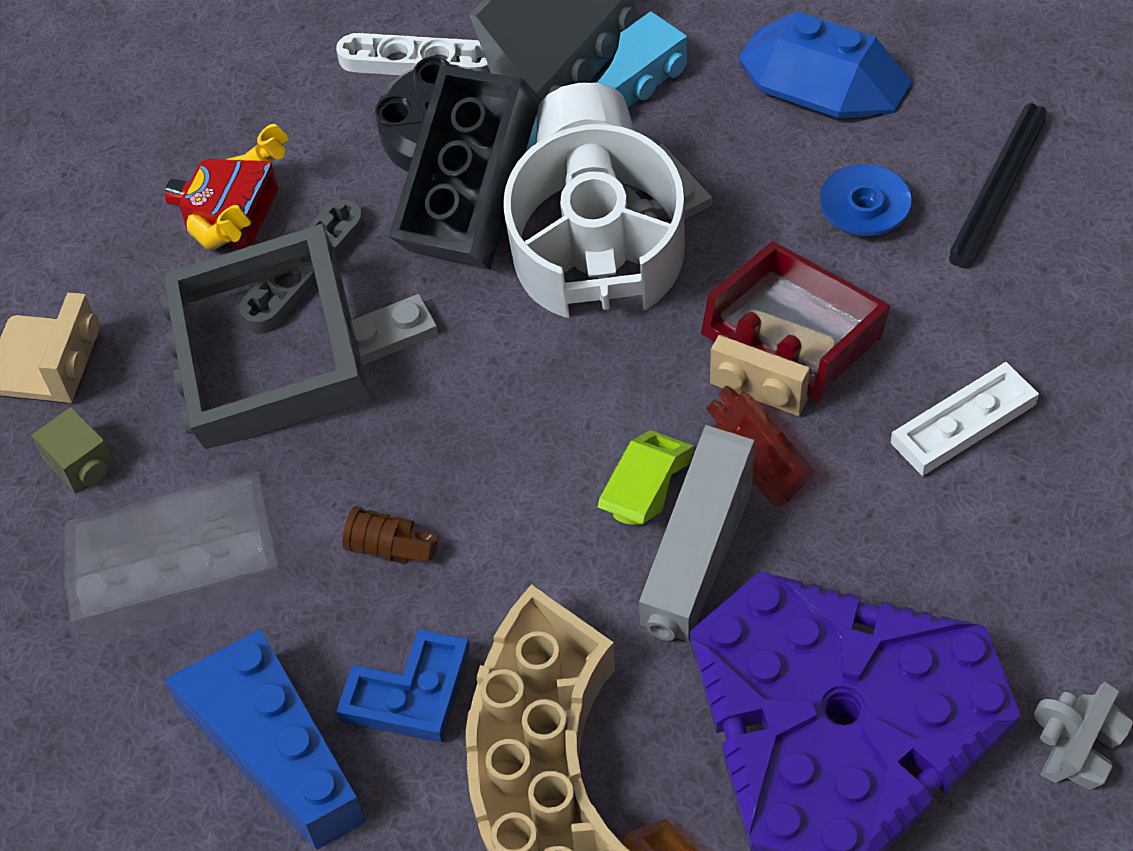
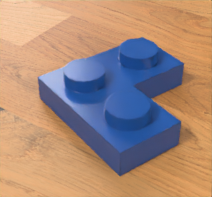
[336,629,470,742]

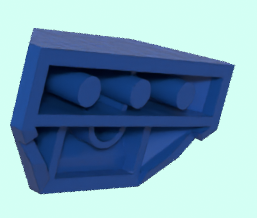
[738,11,912,118]

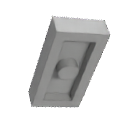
[352,294,438,365]

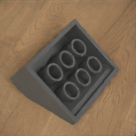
[469,0,640,116]

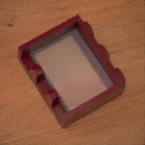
[701,241,891,402]

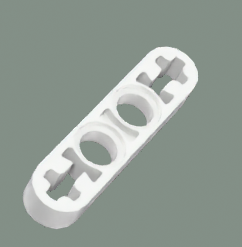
[336,33,491,75]

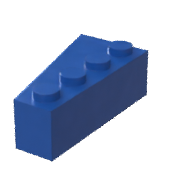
[163,629,365,850]

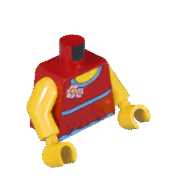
[165,124,289,251]

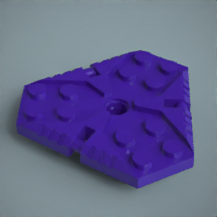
[690,571,1021,851]

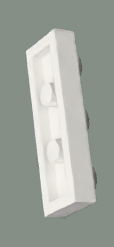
[891,362,1039,476]

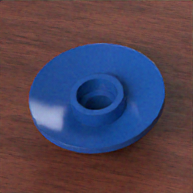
[820,164,912,236]

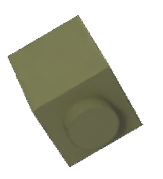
[31,407,115,494]

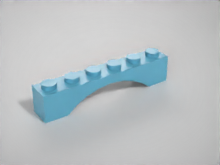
[525,11,687,153]

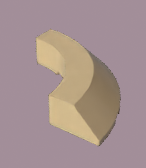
[466,584,630,851]

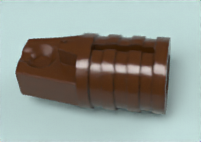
[342,506,439,564]

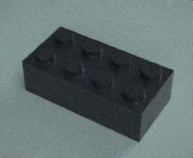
[389,65,541,269]

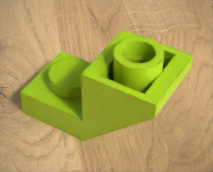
[597,430,694,525]

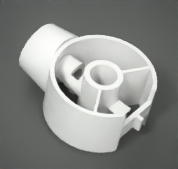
[504,83,685,318]

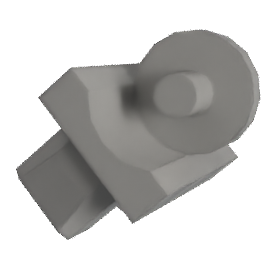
[1034,682,1133,790]

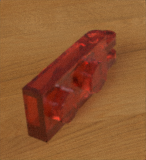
[707,386,815,506]

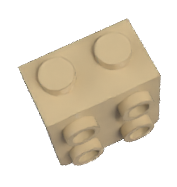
[0,292,100,403]
[710,312,834,416]

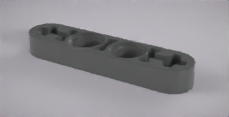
[239,200,364,334]

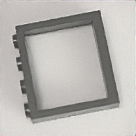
[160,224,371,449]

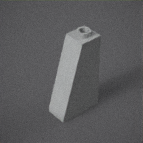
[639,425,755,642]

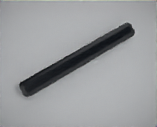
[948,103,1047,269]

